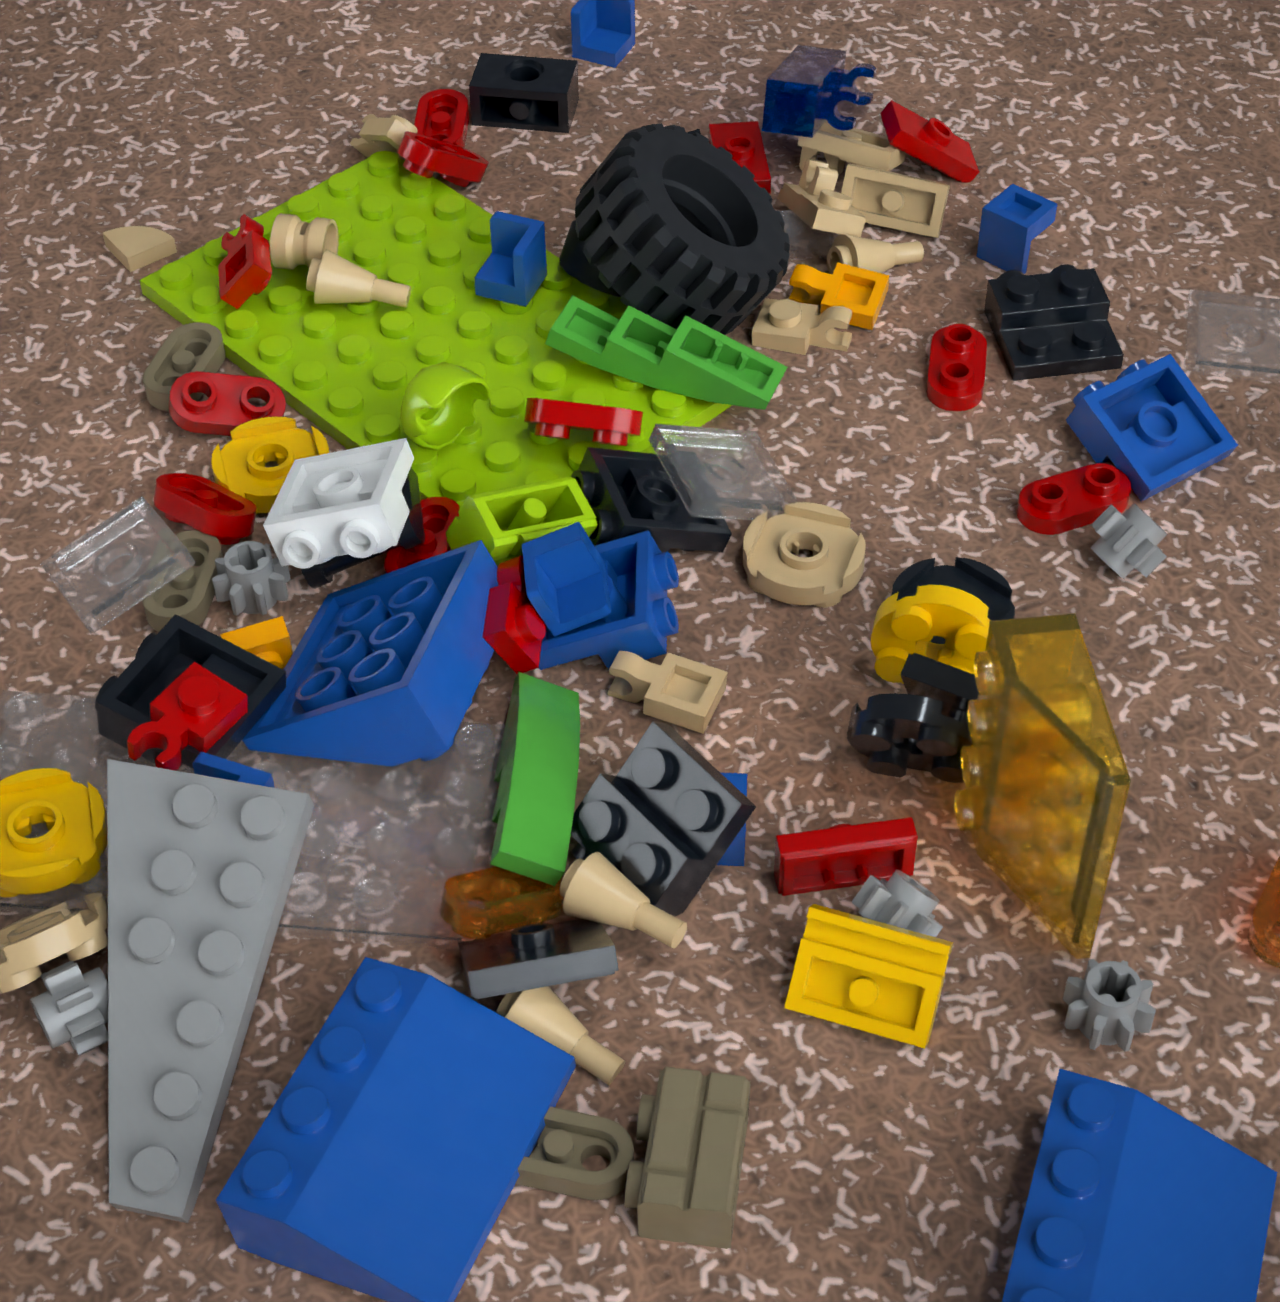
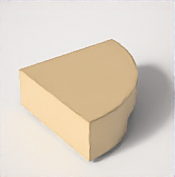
[103,226,177,272]

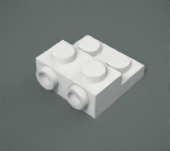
[263,438,414,569]

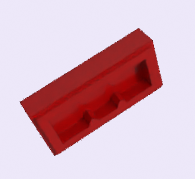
[880,100,979,183]
[708,121,771,194]
[774,817,918,896]

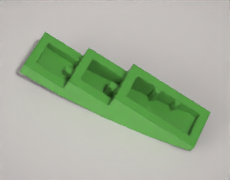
[545,295,787,410]
[490,672,580,886]

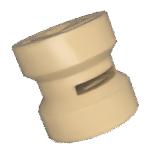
[270,213,339,270]

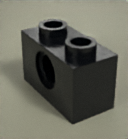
[469,53,579,133]

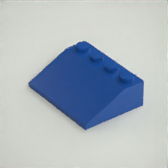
[242,540,499,767]
[216,957,576,1302]
[1002,1069,1277,1302]

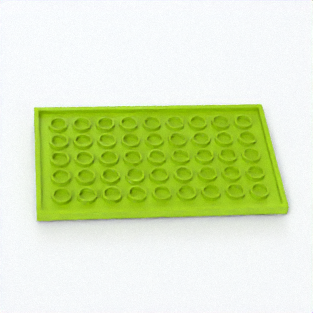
[140,151,733,508]

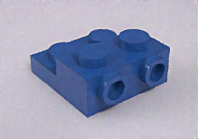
[1066,354,1238,502]
[539,530,679,670]

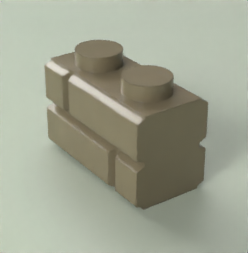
[625,1067,751,1249]

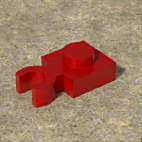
[218,214,272,309]
[483,555,546,674]
[127,662,248,771]

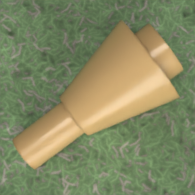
[827,234,924,274]
[306,249,411,308]
[560,852,687,949]
[496,986,625,1086]

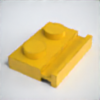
[784,904,954,1049]

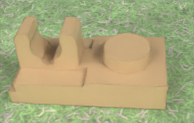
[794,117,906,175]
[778,159,866,237]
[841,164,950,238]

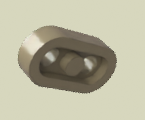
[143,322,225,411]
[142,530,223,632]
[515,1106,634,1200]

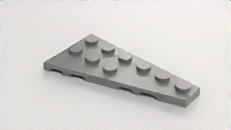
[107,759,314,1223]

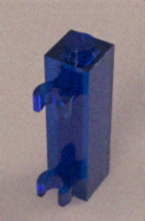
[762,45,877,138]

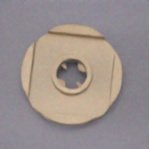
[743,502,866,608]
[0,893,108,993]

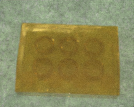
[955,613,1131,959]

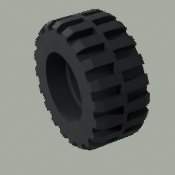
[575,123,790,335]

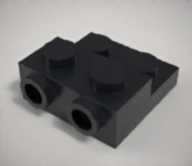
[984,264,1124,381]
[571,447,732,553]
[95,614,286,768]
[571,721,756,916]

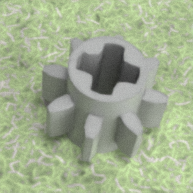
[1090,503,1168,579]
[212,541,291,616]
[852,870,943,937]
[1063,959,1156,1051]
[30,961,108,1056]

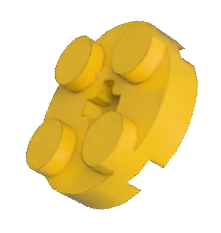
[211,417,330,514]
[870,584,1003,684]
[0,768,108,898]

